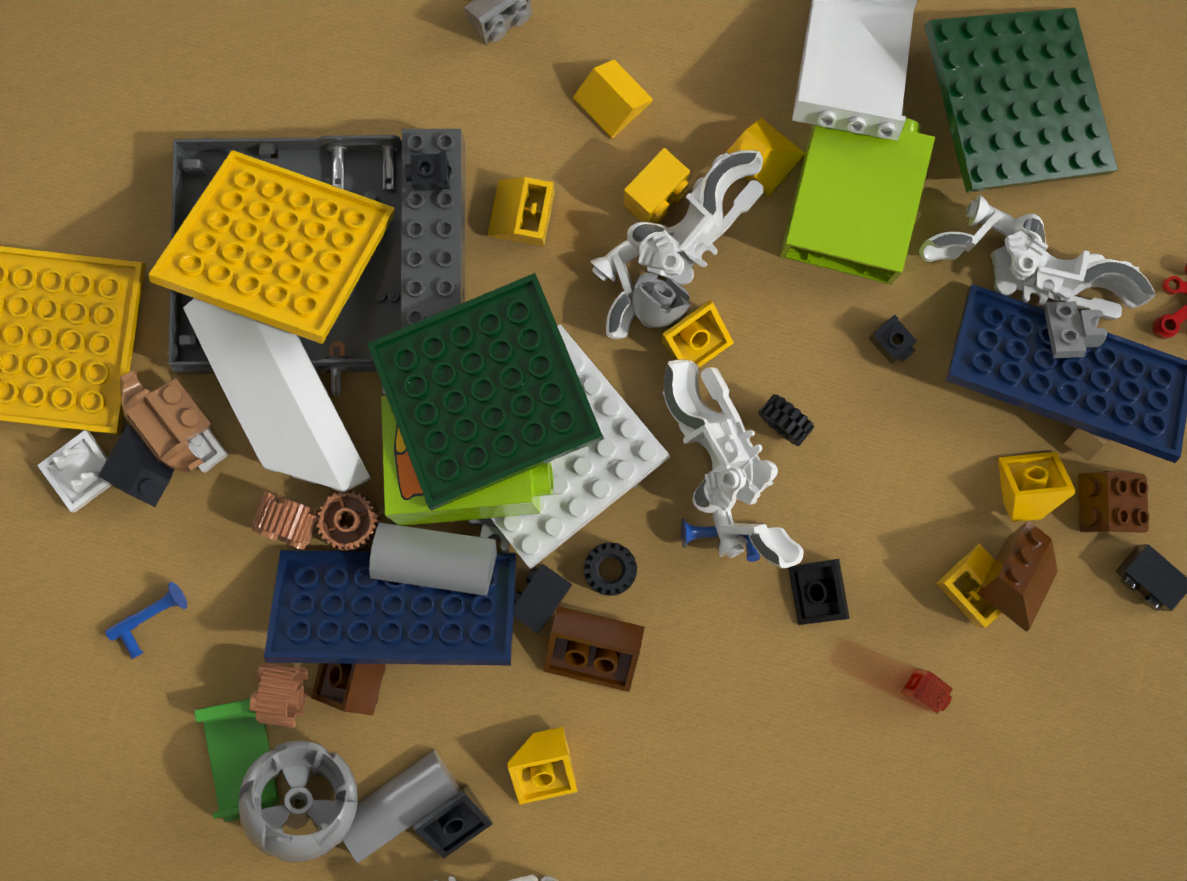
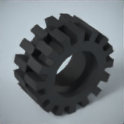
[758,394,814,446]
[584,542,637,596]

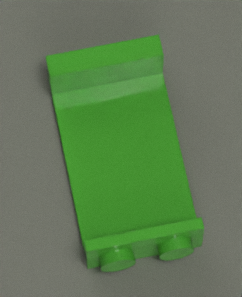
[194,698,280,822]

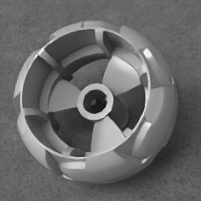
[238,740,358,862]

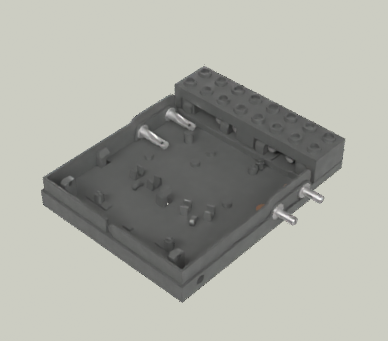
[168,129,465,396]

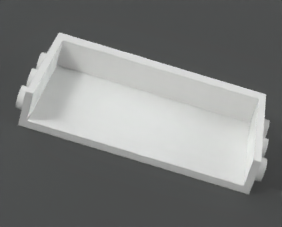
[792,0,917,141]

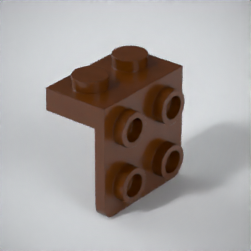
[1079,471,1149,533]

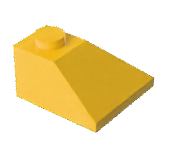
[727,117,805,197]
[998,451,1075,522]
[507,727,578,805]

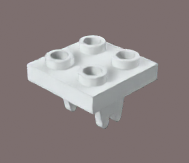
[37,430,112,513]

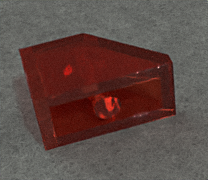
[900,667,953,714]

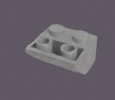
[464,0,532,45]

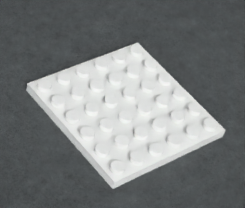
[491,324,670,569]

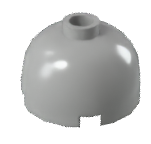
[631,273,691,329]

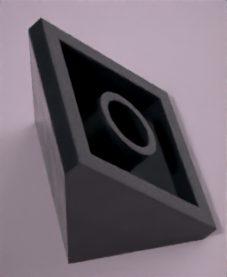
[788,559,850,625]
[413,785,493,859]

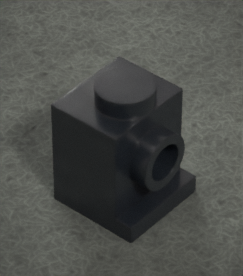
[405,151,450,191]
[868,314,917,364]

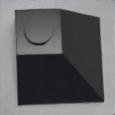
[98,424,174,507]

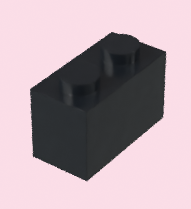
[1115,544,1187,611]
[514,564,573,634]

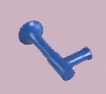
[681,518,763,562]
[105,582,187,660]

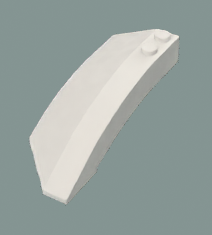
[183,298,371,492]

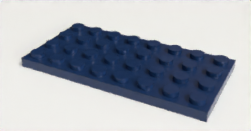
[945,284,1187,463]
[264,550,517,666]

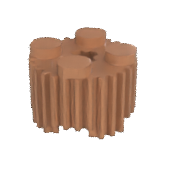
[316,490,381,551]
[251,491,321,550]
[250,663,309,728]

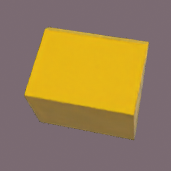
[573,59,653,139]
[661,300,734,369]

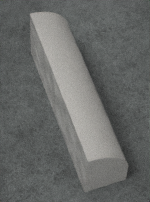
[369,522,497,596]
[343,749,461,863]

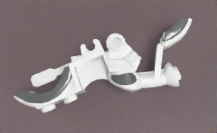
[590,150,763,339]
[919,194,1156,321]
[662,359,804,568]

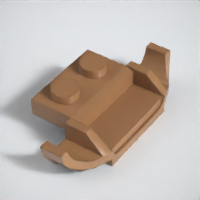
[120,370,211,472]

